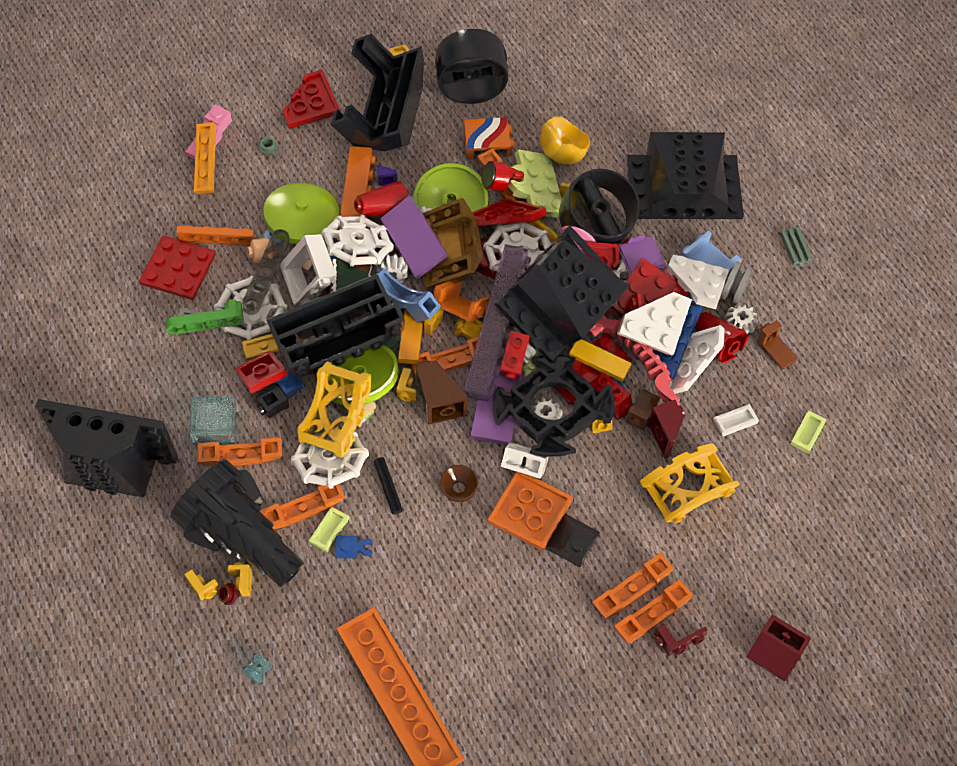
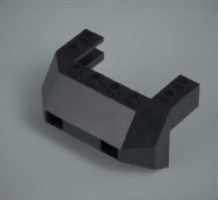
[331,34,424,152]
[266,274,405,378]

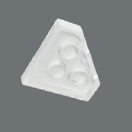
[667,254,729,309]
[617,292,692,356]
[669,325,724,394]

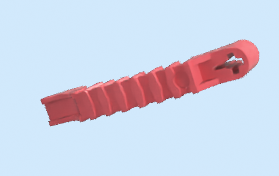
[589,315,680,406]

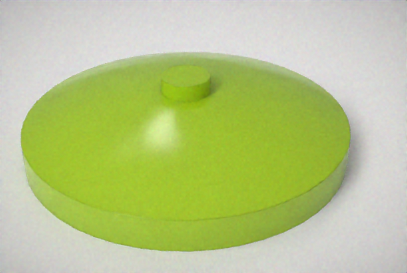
[413,163,489,212]
[263,183,339,244]
[328,345,399,405]

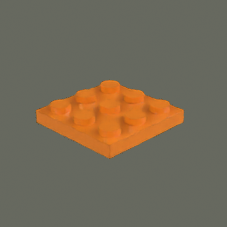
[488,472,573,551]

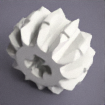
[376,253,408,283]
[724,304,758,334]
[531,397,563,420]

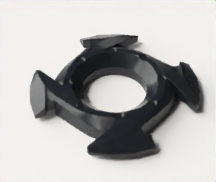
[492,355,614,456]

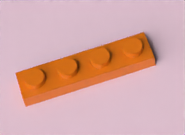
[176,225,256,246]

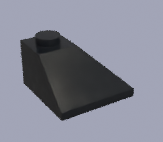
[545,514,600,567]

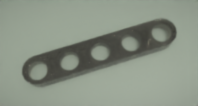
[242,229,289,315]

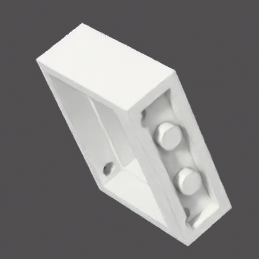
[280,234,337,306]

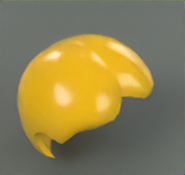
[540,116,590,165]

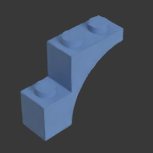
[376,268,441,322]

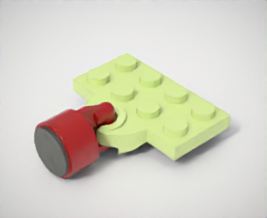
[481,150,562,218]

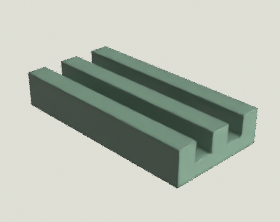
[780,227,812,265]

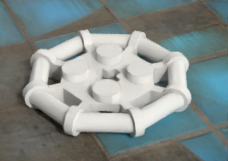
[321,215,394,267]
[483,222,551,282]
[214,276,288,340]
[291,430,369,489]

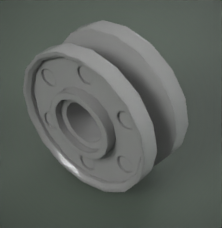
[721,261,753,305]

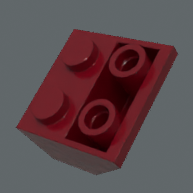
[746,614,811,681]

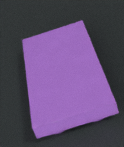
[380,195,448,279]
[470,364,525,445]

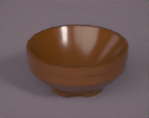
[440,465,478,502]

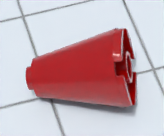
[354,182,408,217]
[695,312,749,364]

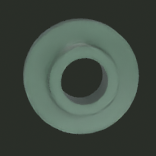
[259,137,278,155]

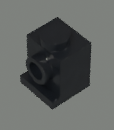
[256,384,289,418]

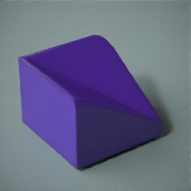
[376,165,397,186]

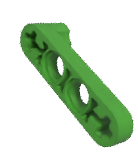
[165,299,244,334]

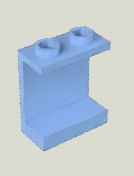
[681,231,742,279]

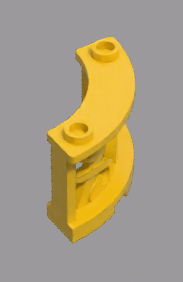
[297,361,371,458]
[640,444,740,523]

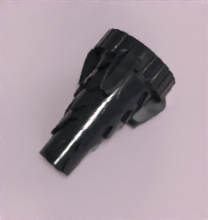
[170,459,304,587]

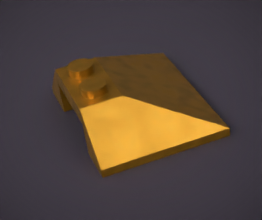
[423,198,483,289]

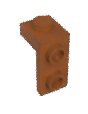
[757,320,797,369]

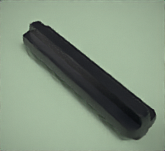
[374,457,402,515]

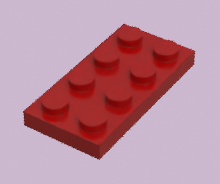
[554,333,632,405]

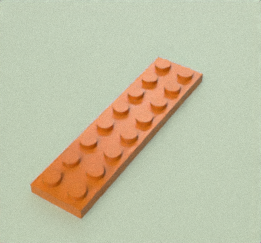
[336,607,464,766]

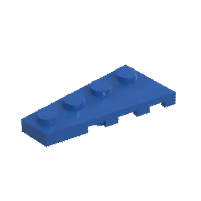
[652,295,703,380]

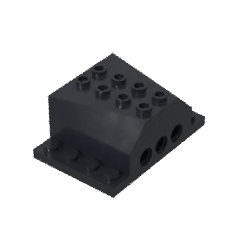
[627,132,744,219]
[494,226,630,362]
[35,399,178,498]

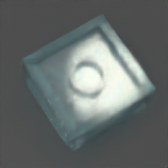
[189,397,237,445]

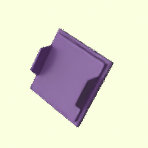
[619,235,667,275]

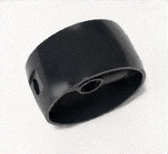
[435,29,509,104]
[559,169,640,244]

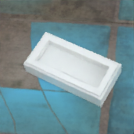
[713,404,759,437]

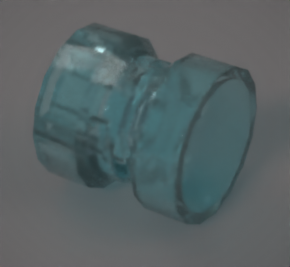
[242,653,273,685]

